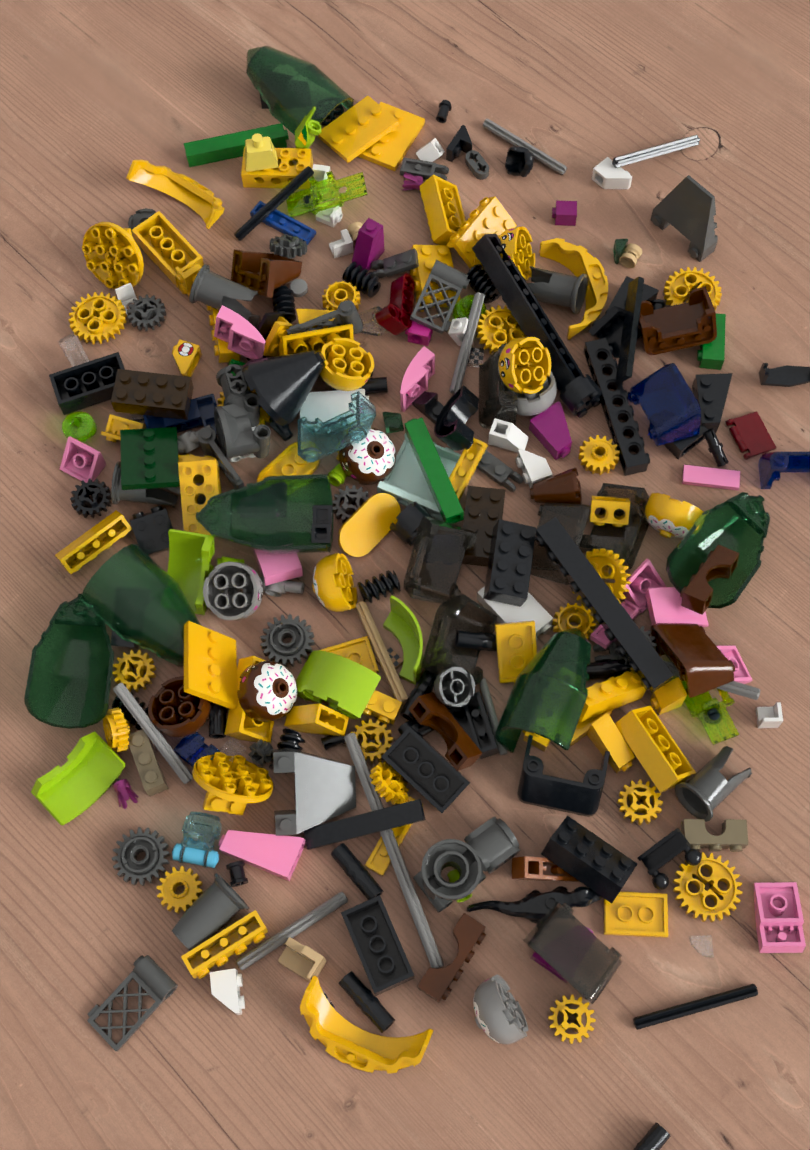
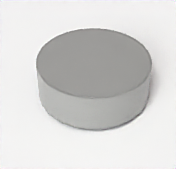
[290,279,308,297]

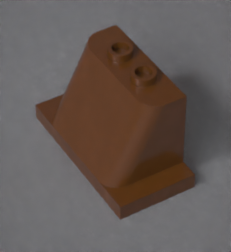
[231,249,302,298]

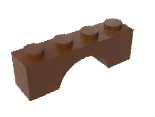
[680,545,740,615]
[408,692,482,771]
[417,913,487,1003]

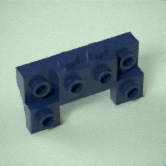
[143,394,217,435]

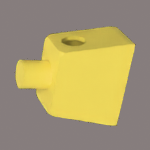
[244,133,278,172]

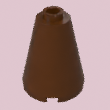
[530,468,582,505]

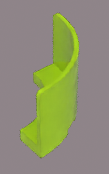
[160,529,215,615]
[383,595,423,685]
[296,650,381,719]
[31,731,125,825]

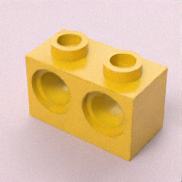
[589,496,630,527]

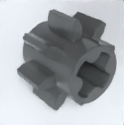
[248,739,273,766]

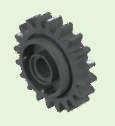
[260,614,315,667]
[112,827,171,886]

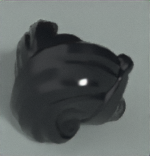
[505,145,534,177]

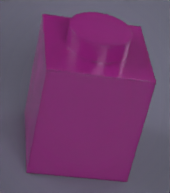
[552,200,577,226]

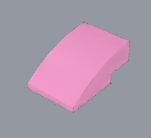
[214,305,266,360]
[400,346,435,413]
[251,533,303,586]
[645,587,709,627]
[754,882,806,953]

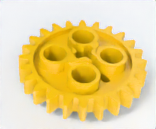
[663,267,722,310]
[68,292,127,345]
[476,305,526,357]
[572,548,631,610]
[673,852,743,923]

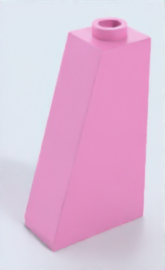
[219,830,306,881]

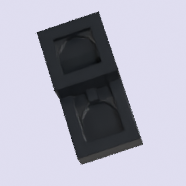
[311,505,333,543]

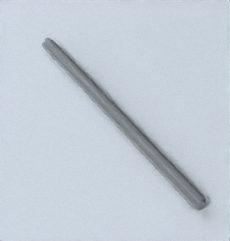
[344,733,443,969]

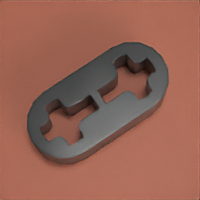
[465,150,489,180]

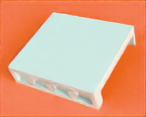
[377,433,461,522]

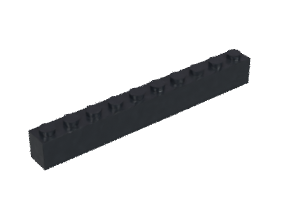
[472,234,585,394]
[535,517,674,693]

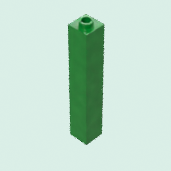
[184,123,289,167]
[405,417,464,526]

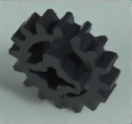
[70,478,112,518]

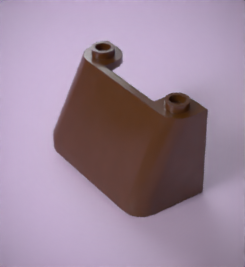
[638,287,717,355]
[650,623,735,698]

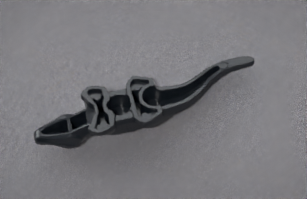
[467,886,602,924]

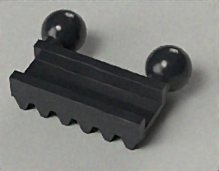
[638,828,702,890]

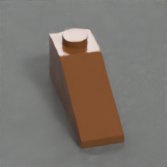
[512,856,579,882]

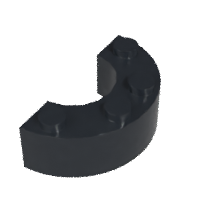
[434,385,479,451]

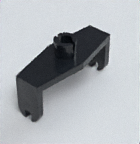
[759,363,810,387]

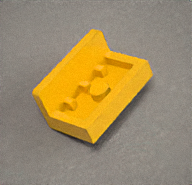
[175,263,202,297]
[263,316,293,356]
[101,414,146,442]

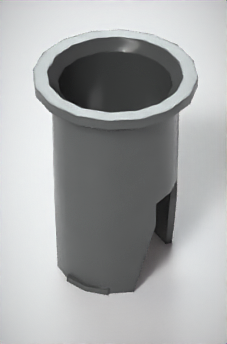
[189,264,258,321]
[527,266,588,314]
[111,461,178,507]
[675,746,752,822]
[172,873,249,950]

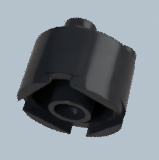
[560,374,602,418]
[390,501,433,546]

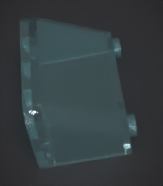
[297,391,376,462]

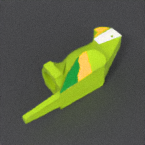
[295,106,321,149]

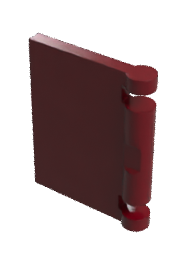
[725,411,777,460]

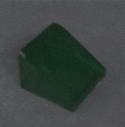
[613,239,628,264]
[382,412,404,434]

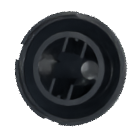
[243,350,325,426]

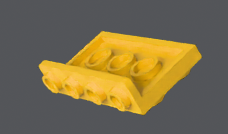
[447,196,517,269]
[410,245,462,312]

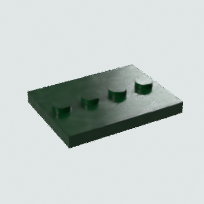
[120,427,180,490]

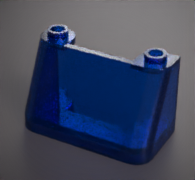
[628,363,701,446]
[758,452,810,489]

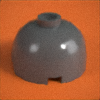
[434,667,475,707]

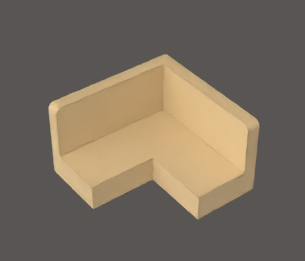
[278,937,327,982]

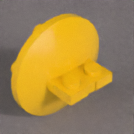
[82,222,144,289]
[192,752,274,815]

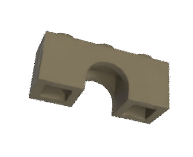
[128,729,169,796]
[681,819,748,852]

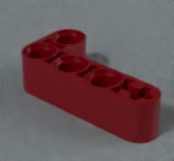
[375,273,415,336]

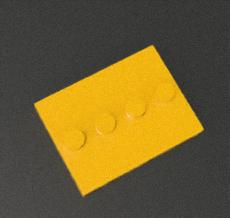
[318,96,399,163]
[357,102,425,171]
[184,621,238,710]

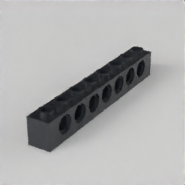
[584,338,650,476]

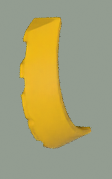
[126,160,225,229]
[539,238,608,340]
[300,975,434,1074]

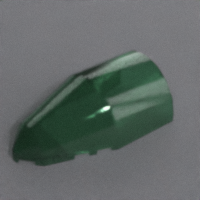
[246,45,354,135]
[196,474,333,554]
[666,492,770,609]
[81,544,200,666]
[24,593,114,729]
[495,628,591,753]

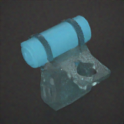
[172,811,222,868]

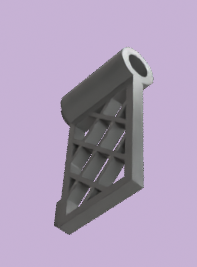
[410,260,470,334]
[287,300,363,335]
[197,427,247,497]
[87,955,178,1051]

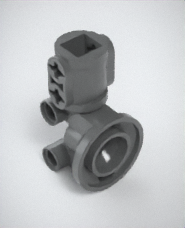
[214,364,271,459]
[413,817,521,913]

